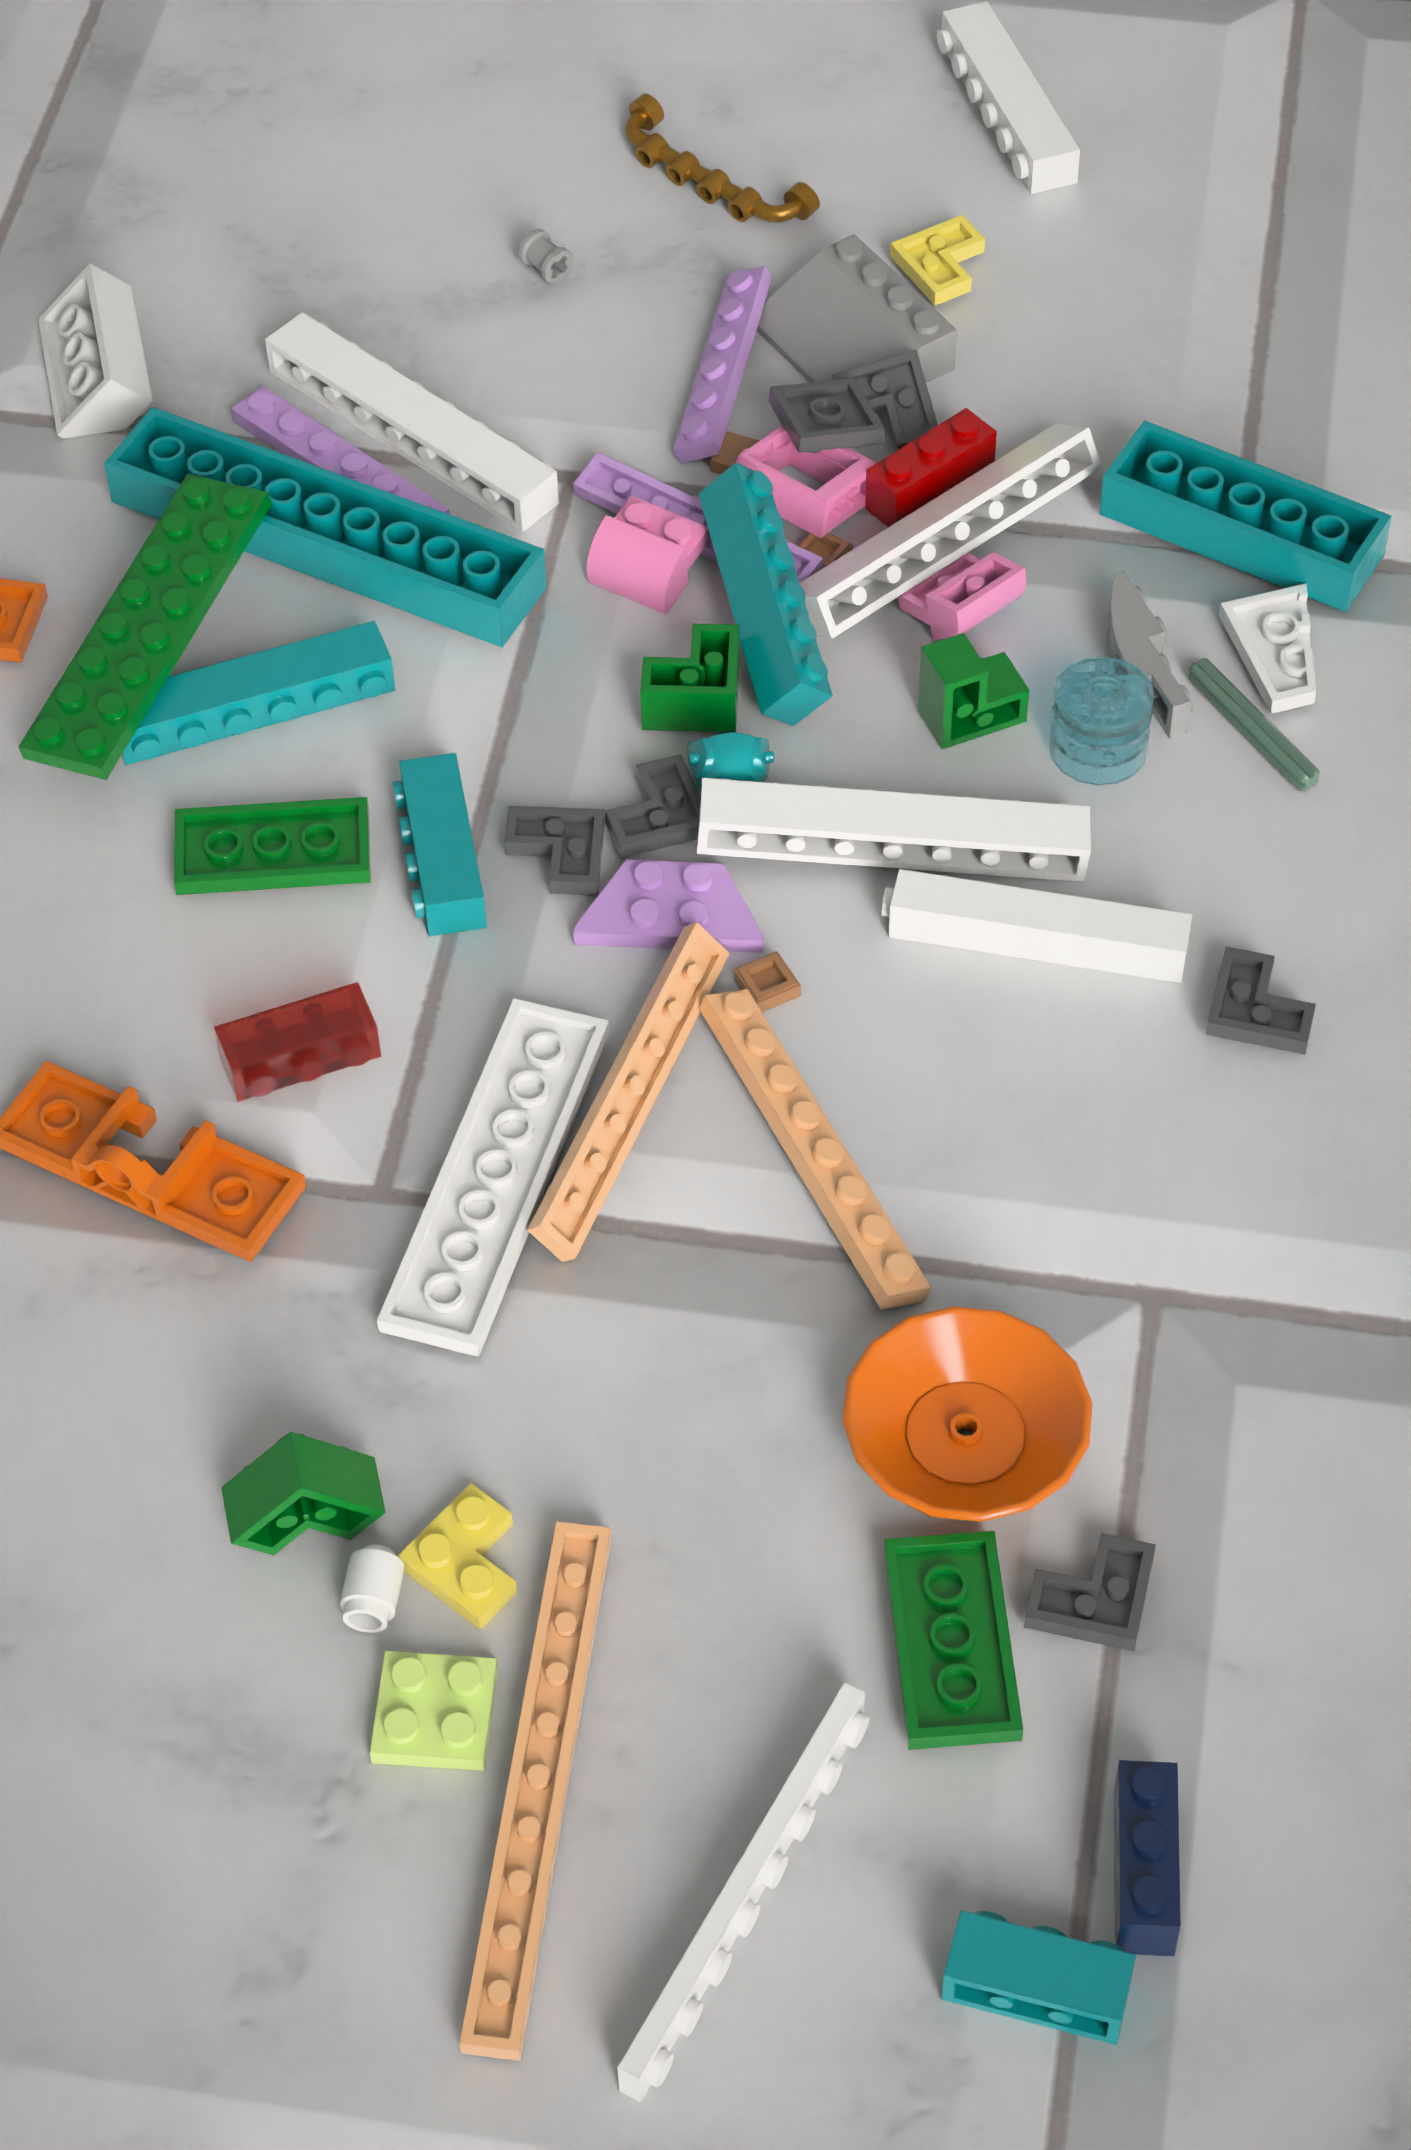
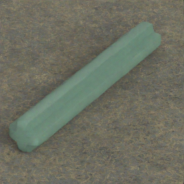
[1188,658,1320,791]

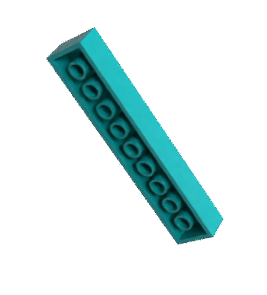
[104,407,547,648]

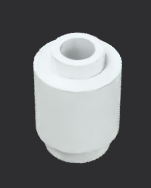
[340,1545,405,1633]

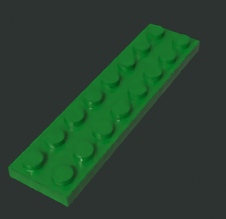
[18,474,272,780]

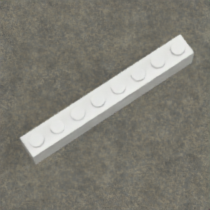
[265,312,559,533]
[799,423,1102,639]
[697,778,1091,882]

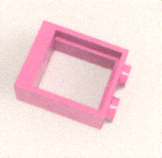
[736,425,877,538]

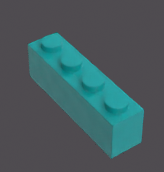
[392,753,487,937]

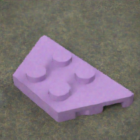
[573,859,763,953]

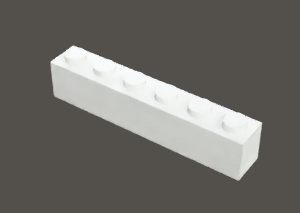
[937,1,1080,194]

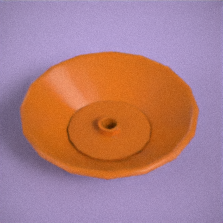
[842,1306,1093,1522]

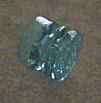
[1049,657,1155,786]

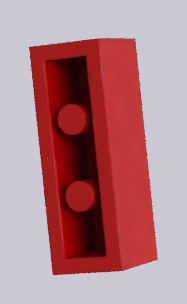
[865,408,997,527]

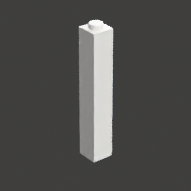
[882,869,1193,983]

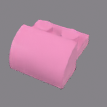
[587,496,710,614]
[898,552,1026,641]

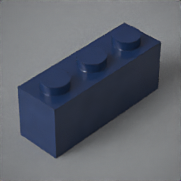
[1114,1760,1181,1956]

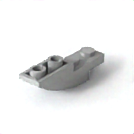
[1107,570,1193,739]

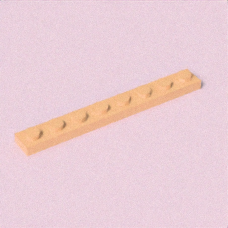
[527,922,730,1262]
[699,989,931,1310]

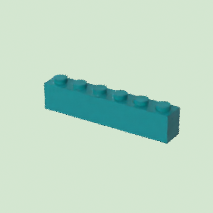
[698,462,833,726]
[122,620,395,766]

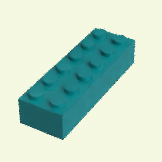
[1100,420,1392,612]

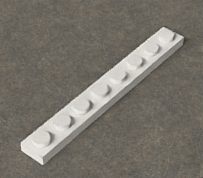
[617,1682,869,2102]

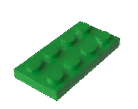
[174,797,371,895]
[884,1531,1023,1750]

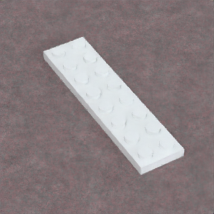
[377,998,610,1357]

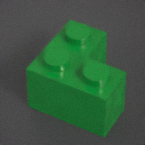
[640,623,740,733]
[918,633,1029,750]
[221,1431,386,1555]

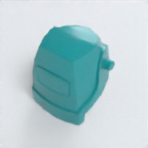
[687,732,774,794]

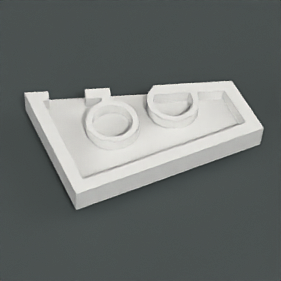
[1219,583,1316,714]

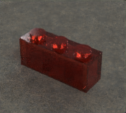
[214,982,381,1102]

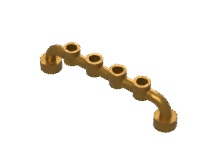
[625,93,820,223]

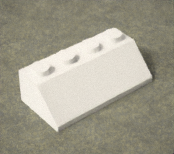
[38,263,153,439]

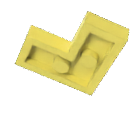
[890,215,985,306]
[397,1483,517,1630]

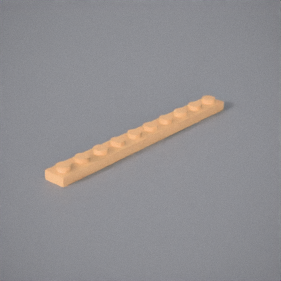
[459,1521,612,2061]

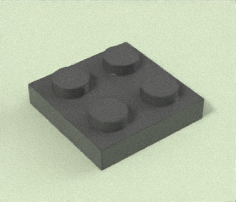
[768,378,885,453]

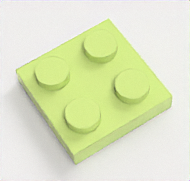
[370,1651,498,1771]

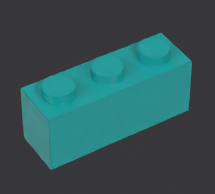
[941,1910,1136,2045]

